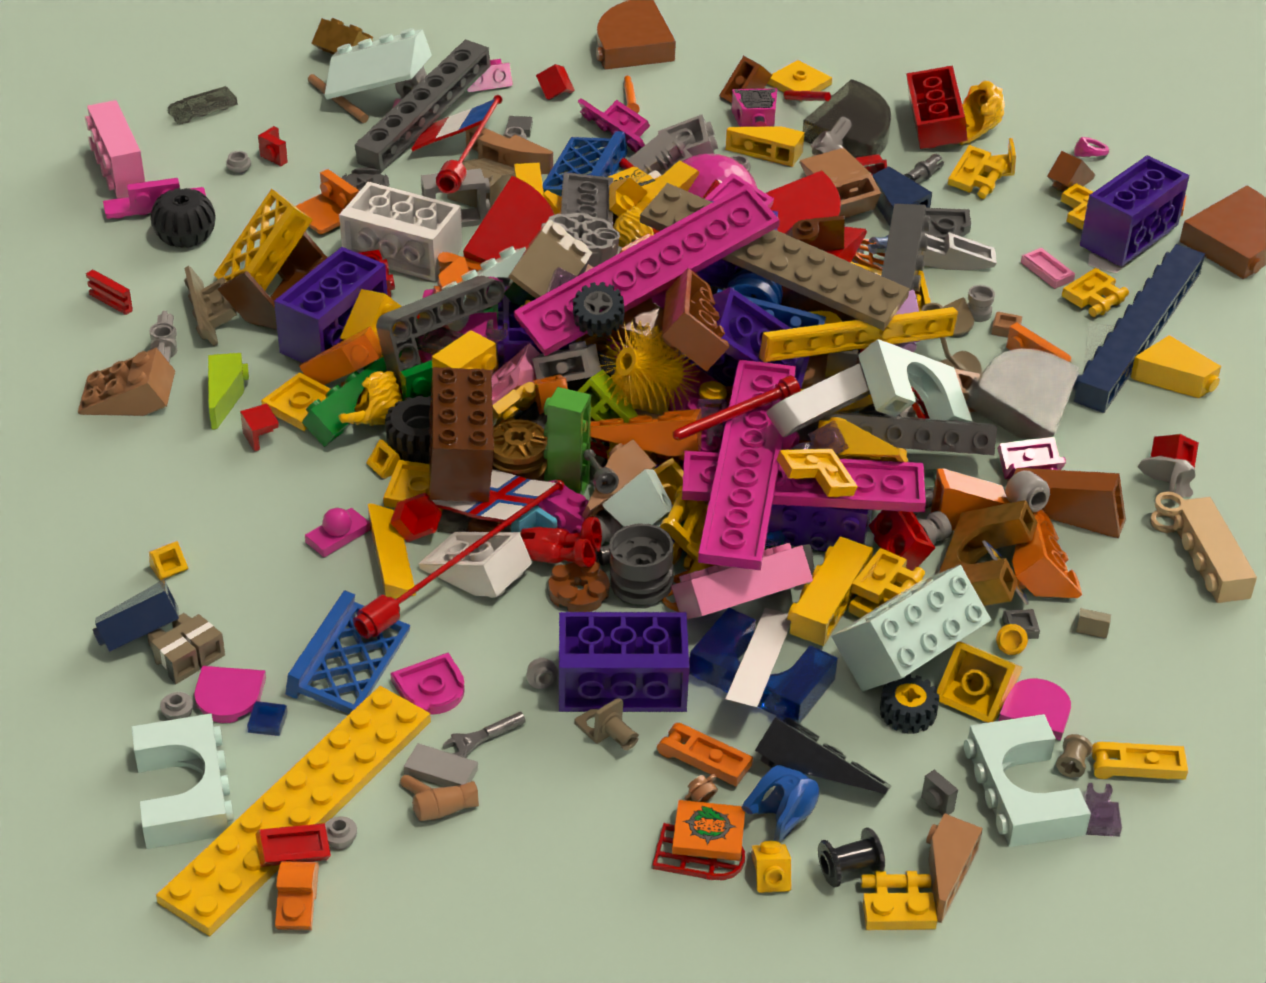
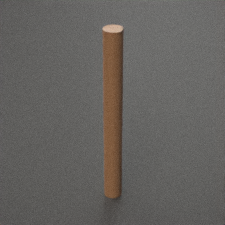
[308,74,369,123]

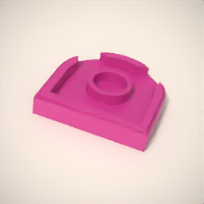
[390,652,465,715]
[195,666,266,723]
[999,678,1071,741]

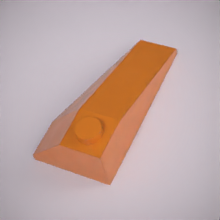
[590,409,701,460]
[1012,509,1082,598]

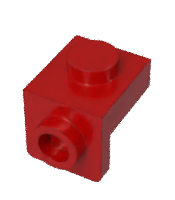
[258,126,288,166]

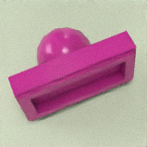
[305,507,371,557]

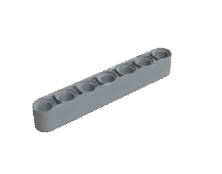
[766,363,870,438]

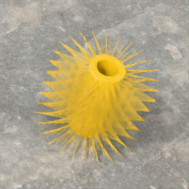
[599,320,700,415]

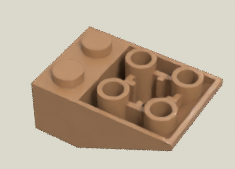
[799,148,881,218]
[78,347,175,416]

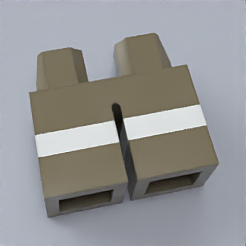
[147,613,225,684]

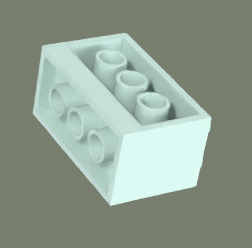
[831,565,991,691]

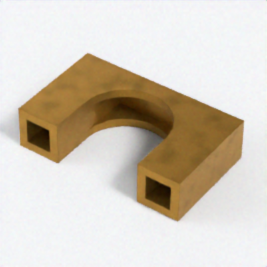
[939,500,1038,606]

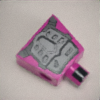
[731,88,777,127]

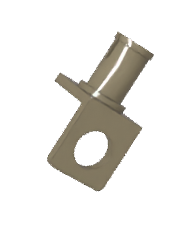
[575,698,639,750]

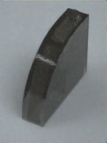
[802,79,891,166]
[965,349,1080,441]

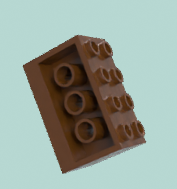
[429,367,494,502]

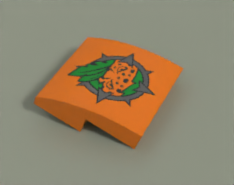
[672,800,745,861]

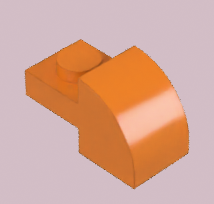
[532,374,568,414]
[275,861,319,930]

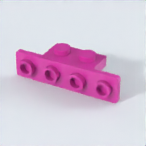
[578,98,650,153]
[103,178,206,219]
[537,480,589,533]

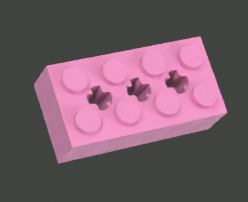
[85,100,145,199]
[671,543,813,619]

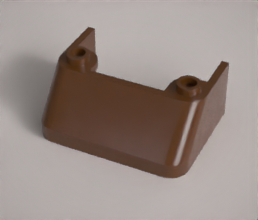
[781,215,858,322]
[217,224,328,330]

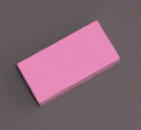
[1021,248,1075,289]

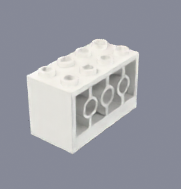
[339,182,462,282]

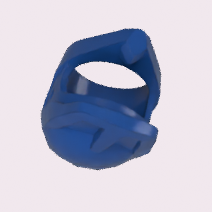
[742,765,819,843]

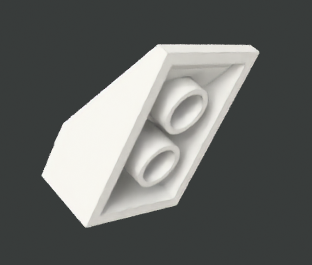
[418,532,532,598]

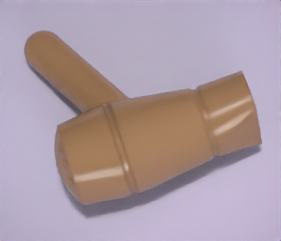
[400,775,479,821]

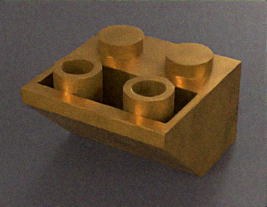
[311,18,373,55]

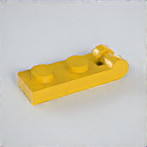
[1091,742,1188,780]

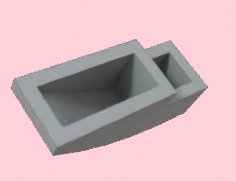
[921,233,997,270]

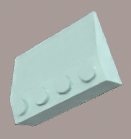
[324,28,432,100]

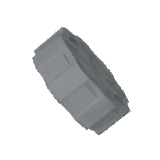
[541,213,620,274]

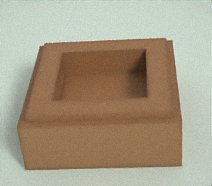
[991,312,1022,338]

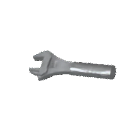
[443,711,526,758]

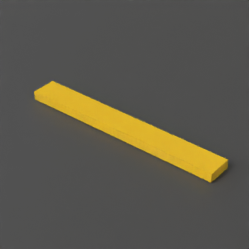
[759,307,958,362]

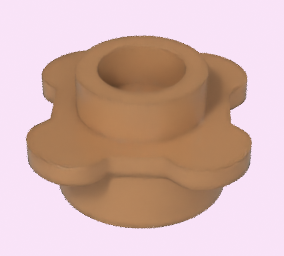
[684,774,718,802]

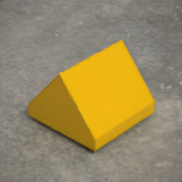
[366,439,400,479]
[149,541,188,580]

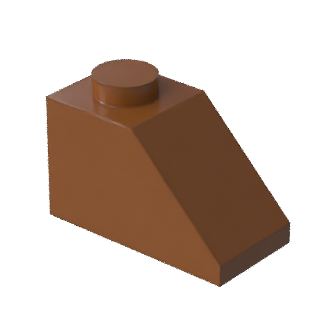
[719,55,772,103]
[1047,151,1095,192]

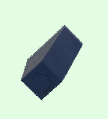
[872,166,932,226]
[92,579,179,652]

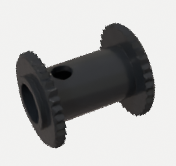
[818,827,885,888]

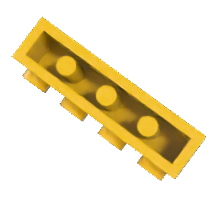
[787,537,873,646]

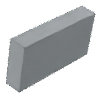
[404,743,478,787]

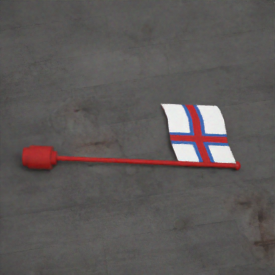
[353,470,565,639]

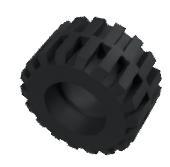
[385,395,431,464]

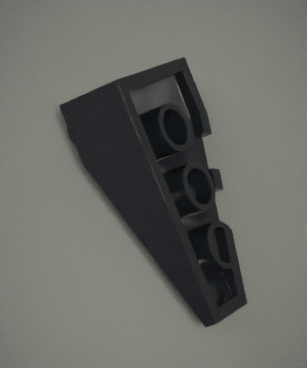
[755,714,891,794]

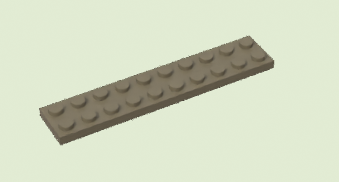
[640,183,910,331]

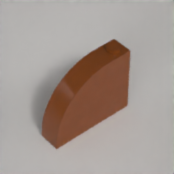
[596,0,676,70]
[1179,185,1266,279]

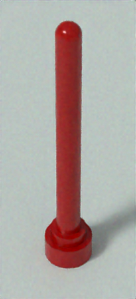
[672,375,801,441]

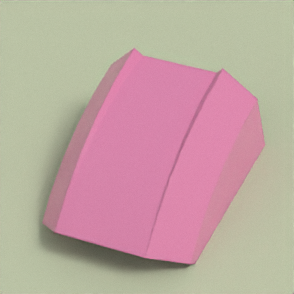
[492,343,540,405]

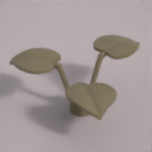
[922,297,982,374]

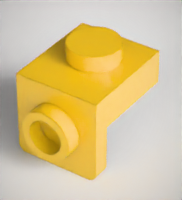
[751,841,791,893]

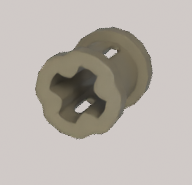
[1056,734,1092,778]

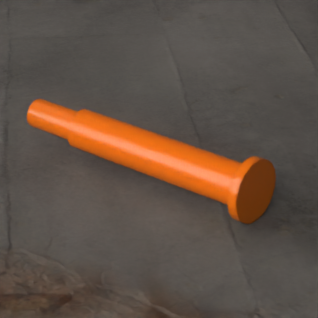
[624,75,640,114]

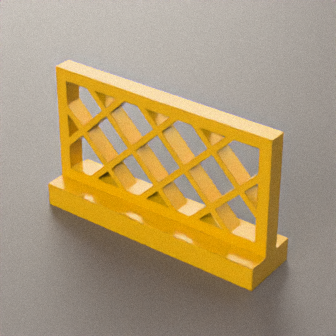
[214,188,313,291]

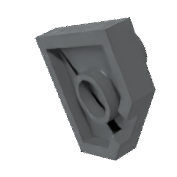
[925,208,971,240]

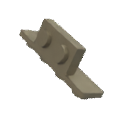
[184,266,237,346]

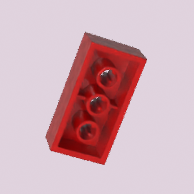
[906,65,968,149]

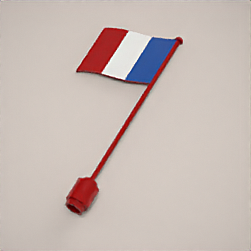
[411,95,503,194]

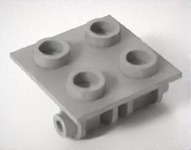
[628,130,692,176]

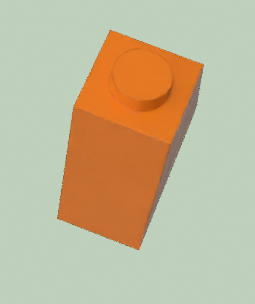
[931,468,1010,531]

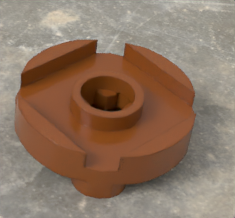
[549,561,610,612]

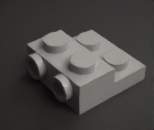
[658,114,718,156]

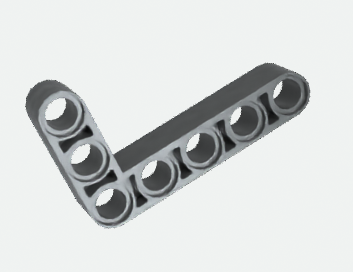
[376,276,505,391]

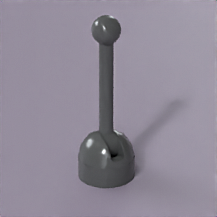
[583,449,619,493]

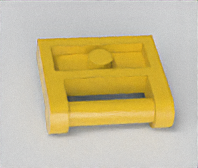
[660,485,708,561]

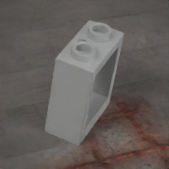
[421,168,490,227]

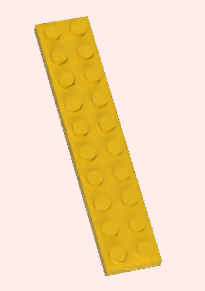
[156,686,431,937]

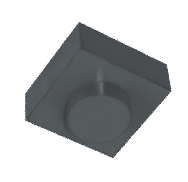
[921,769,958,816]

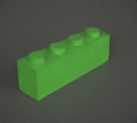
[544,387,591,495]

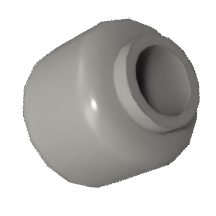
[1005,470,1050,513]

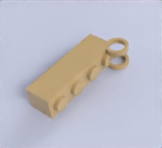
[1150,492,1257,603]

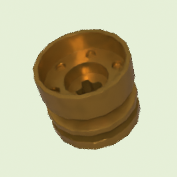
[492,419,547,482]

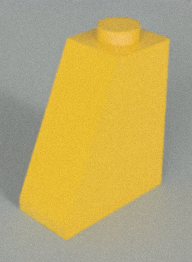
[1130,335,1221,398]

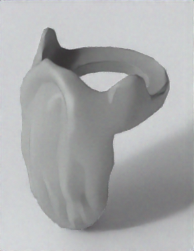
[1137,456,1196,503]

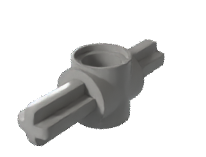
[804,117,852,174]
[149,311,177,363]

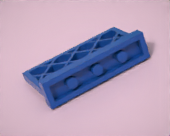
[543,131,628,196]
[285,590,411,714]

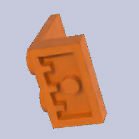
[295,169,359,234]

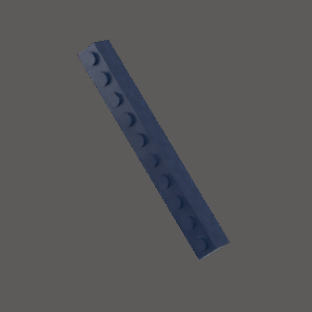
[1072,244,1205,413]

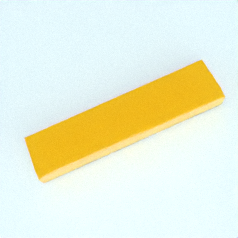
[367,503,416,599]

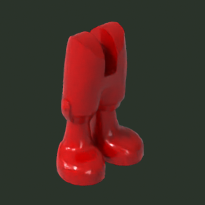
[520,517,602,567]

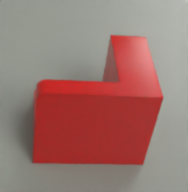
[536,64,575,100]
[240,403,279,452]
[1150,434,1199,468]
[390,493,442,543]

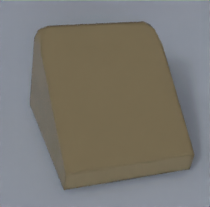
[1076,608,1111,639]

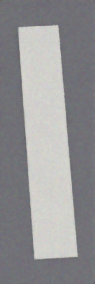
[725,608,791,707]

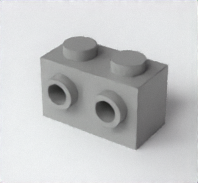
[532,341,601,381]

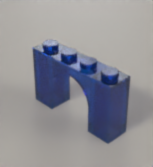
[689,607,838,723]

